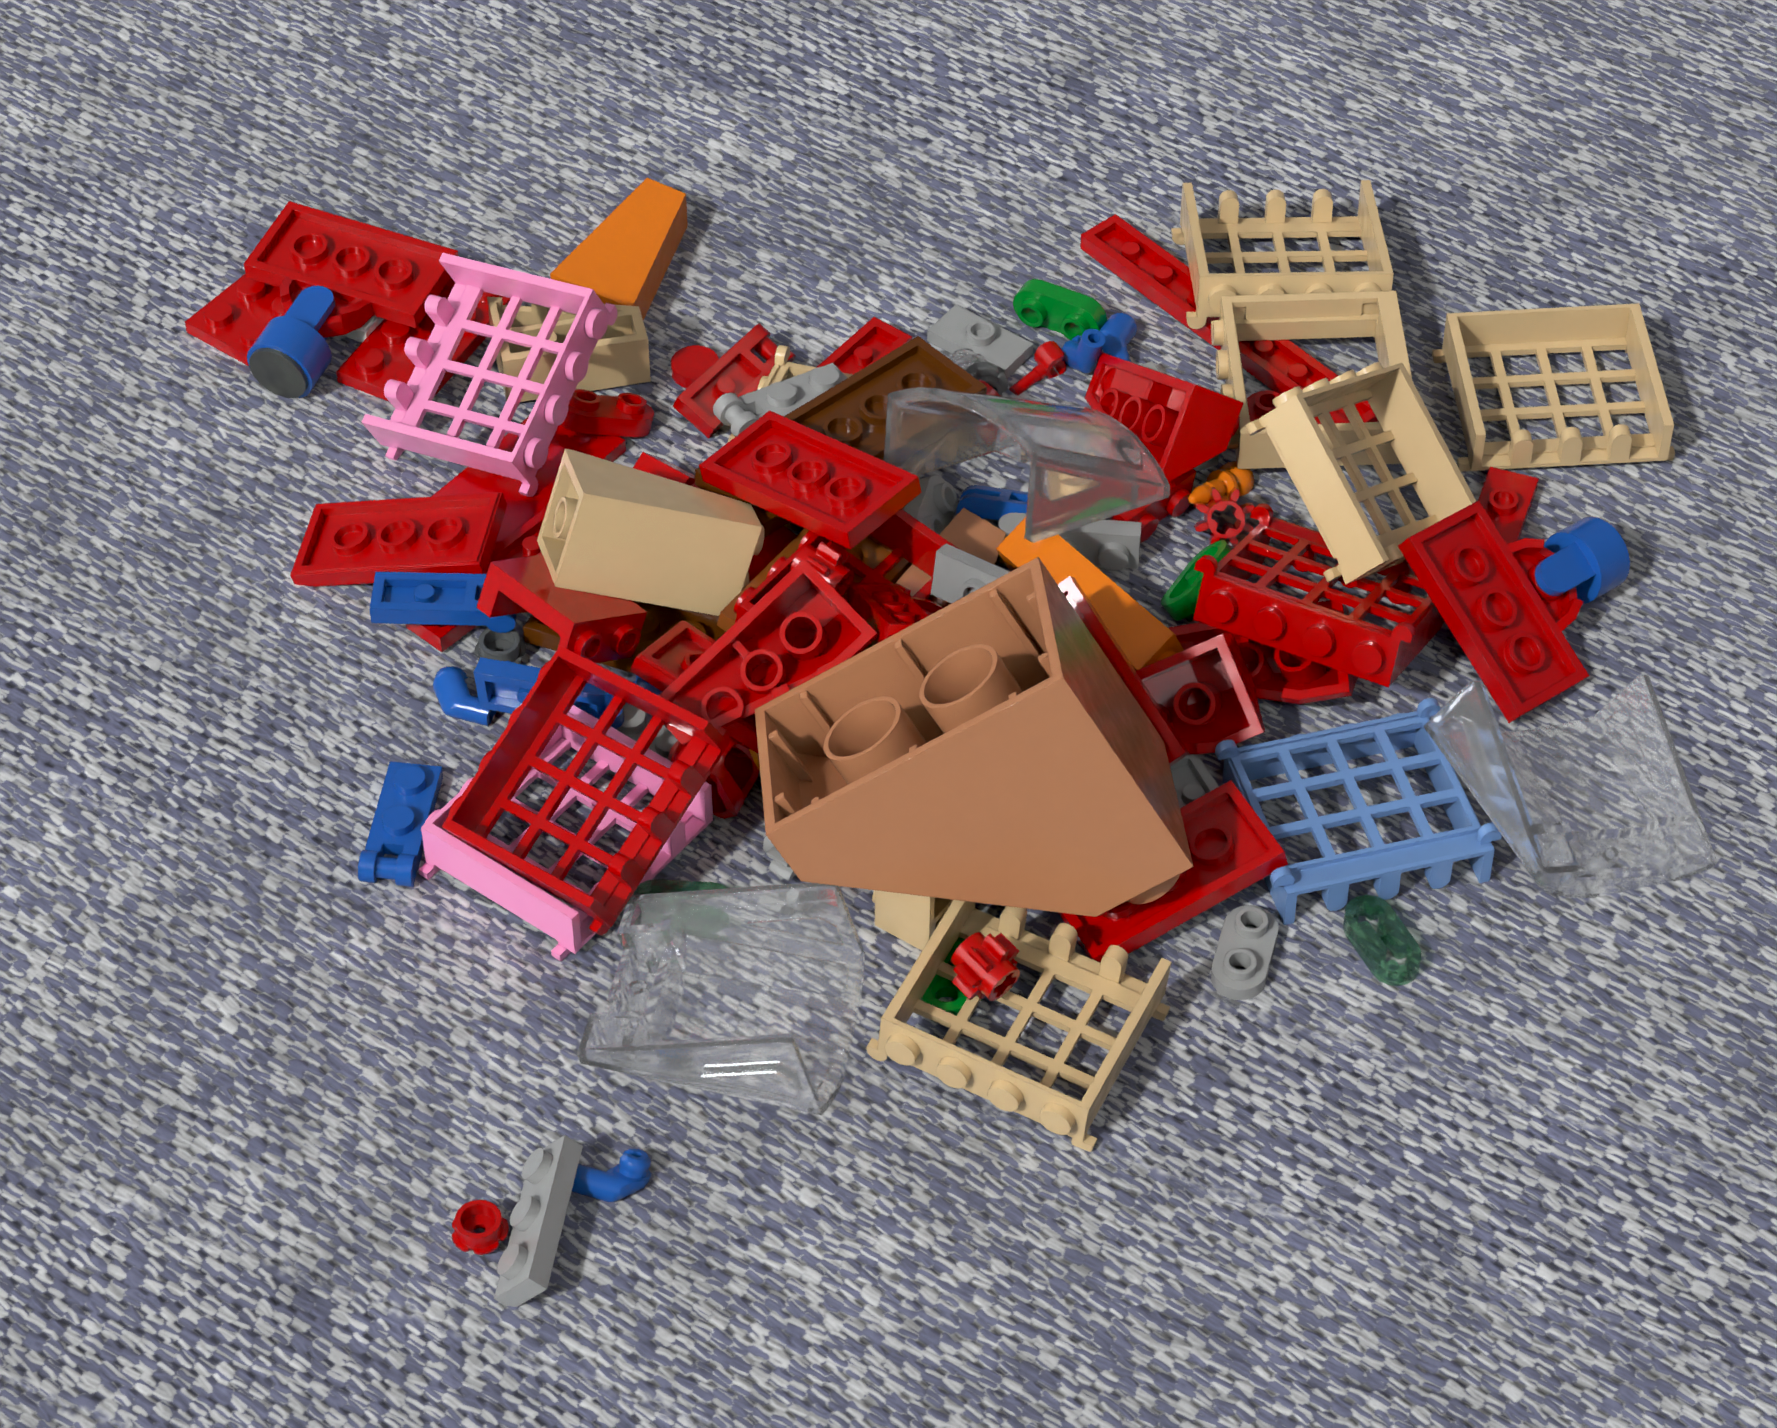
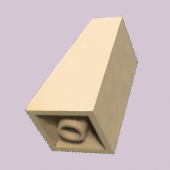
[537,449,764,616]

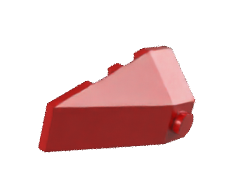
[1085,352,1244,483]
[658,558,879,747]
[1168,600,1358,704]
[1136,634,1265,755]

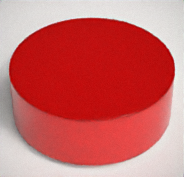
[671,345,719,388]

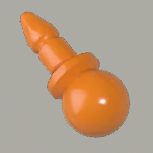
[1188,461,1255,504]

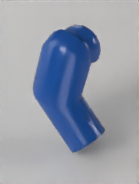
[1100,313,1137,362]
[1062,329,1106,374]
[433,666,497,727]
[572,1149,651,1202]

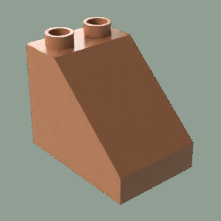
[755,557,1194,917]

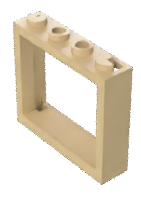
[1211,291,1413,469]

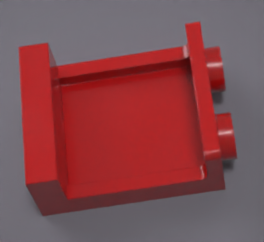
[476,555,647,663]

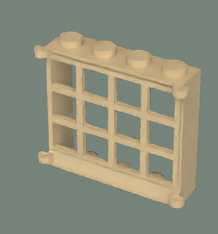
[1171,180,1394,329]
[1432,303,1675,472]
[1245,362,1476,584]
[867,900,1172,1152]

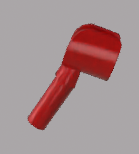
[1009,341,1066,396]

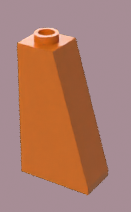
[550,178,688,320]
[996,511,1184,671]

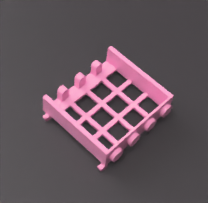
[361,253,617,497]
[419,705,713,961]

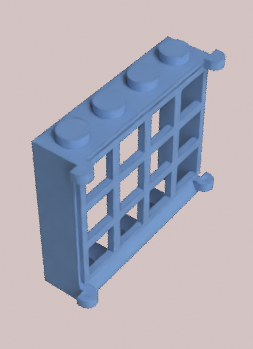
[1215,698,1502,925]

